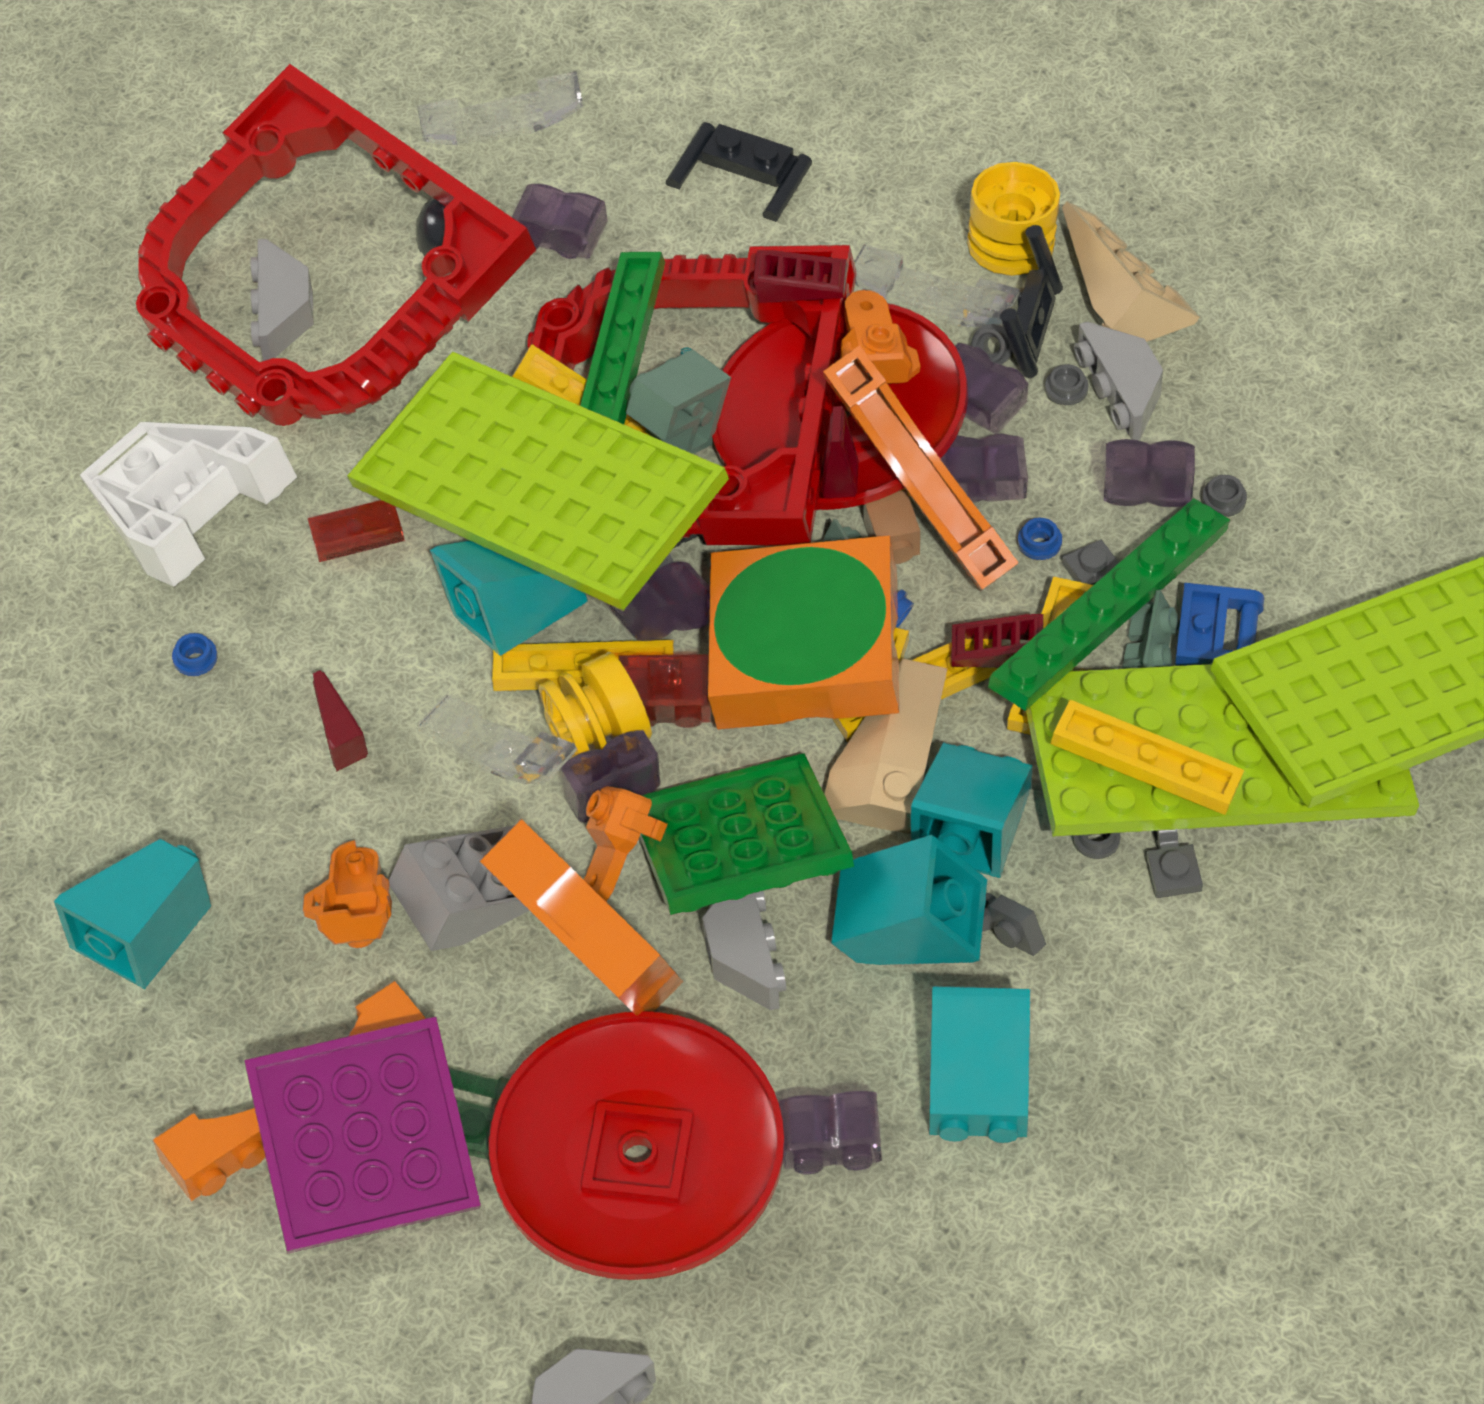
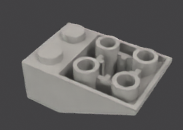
[389,825,530,951]

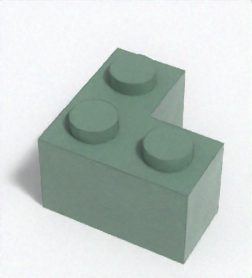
[626,349,731,454]

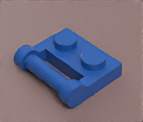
[1175,583,1265,666]

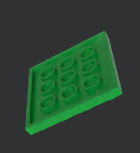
[639,753,854,915]

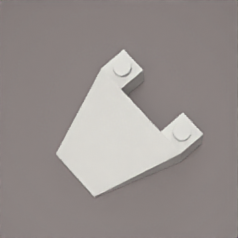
[80,422,297,587]

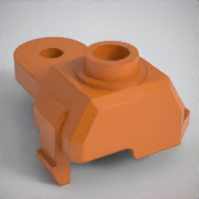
[840,290,920,383]
[584,786,667,902]
[303,840,392,948]

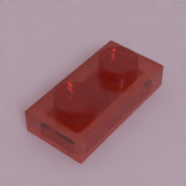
[307,500,405,562]

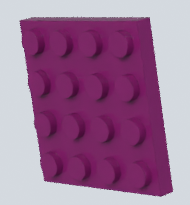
[244,1017,481,1254]

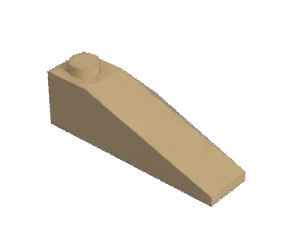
[1062,201,1200,342]
[824,659,948,834]

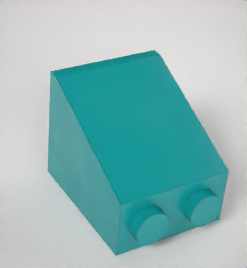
[430,541,588,656]
[911,742,1032,878]
[831,835,988,965]
[54,839,211,989]
[929,987,1030,1143]

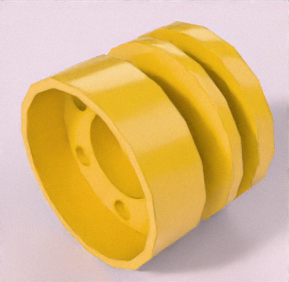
[967,162,1060,276]
[539,652,652,772]

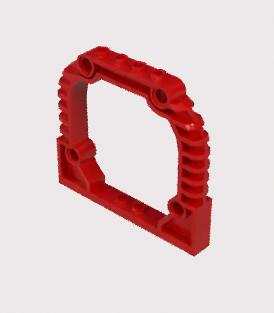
[136,64,536,426]
[527,245,857,545]

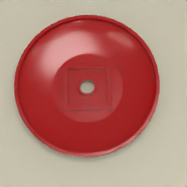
[712,303,968,510]
[489,1011,784,1280]

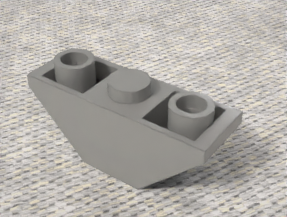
[250,239,314,361]
[1074,322,1163,442]
[703,891,786,1010]
[531,1349,656,1404]

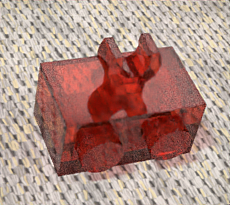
[619,654,711,728]

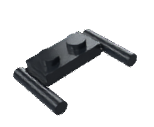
[666,122,812,222]
[1000,225,1063,378]

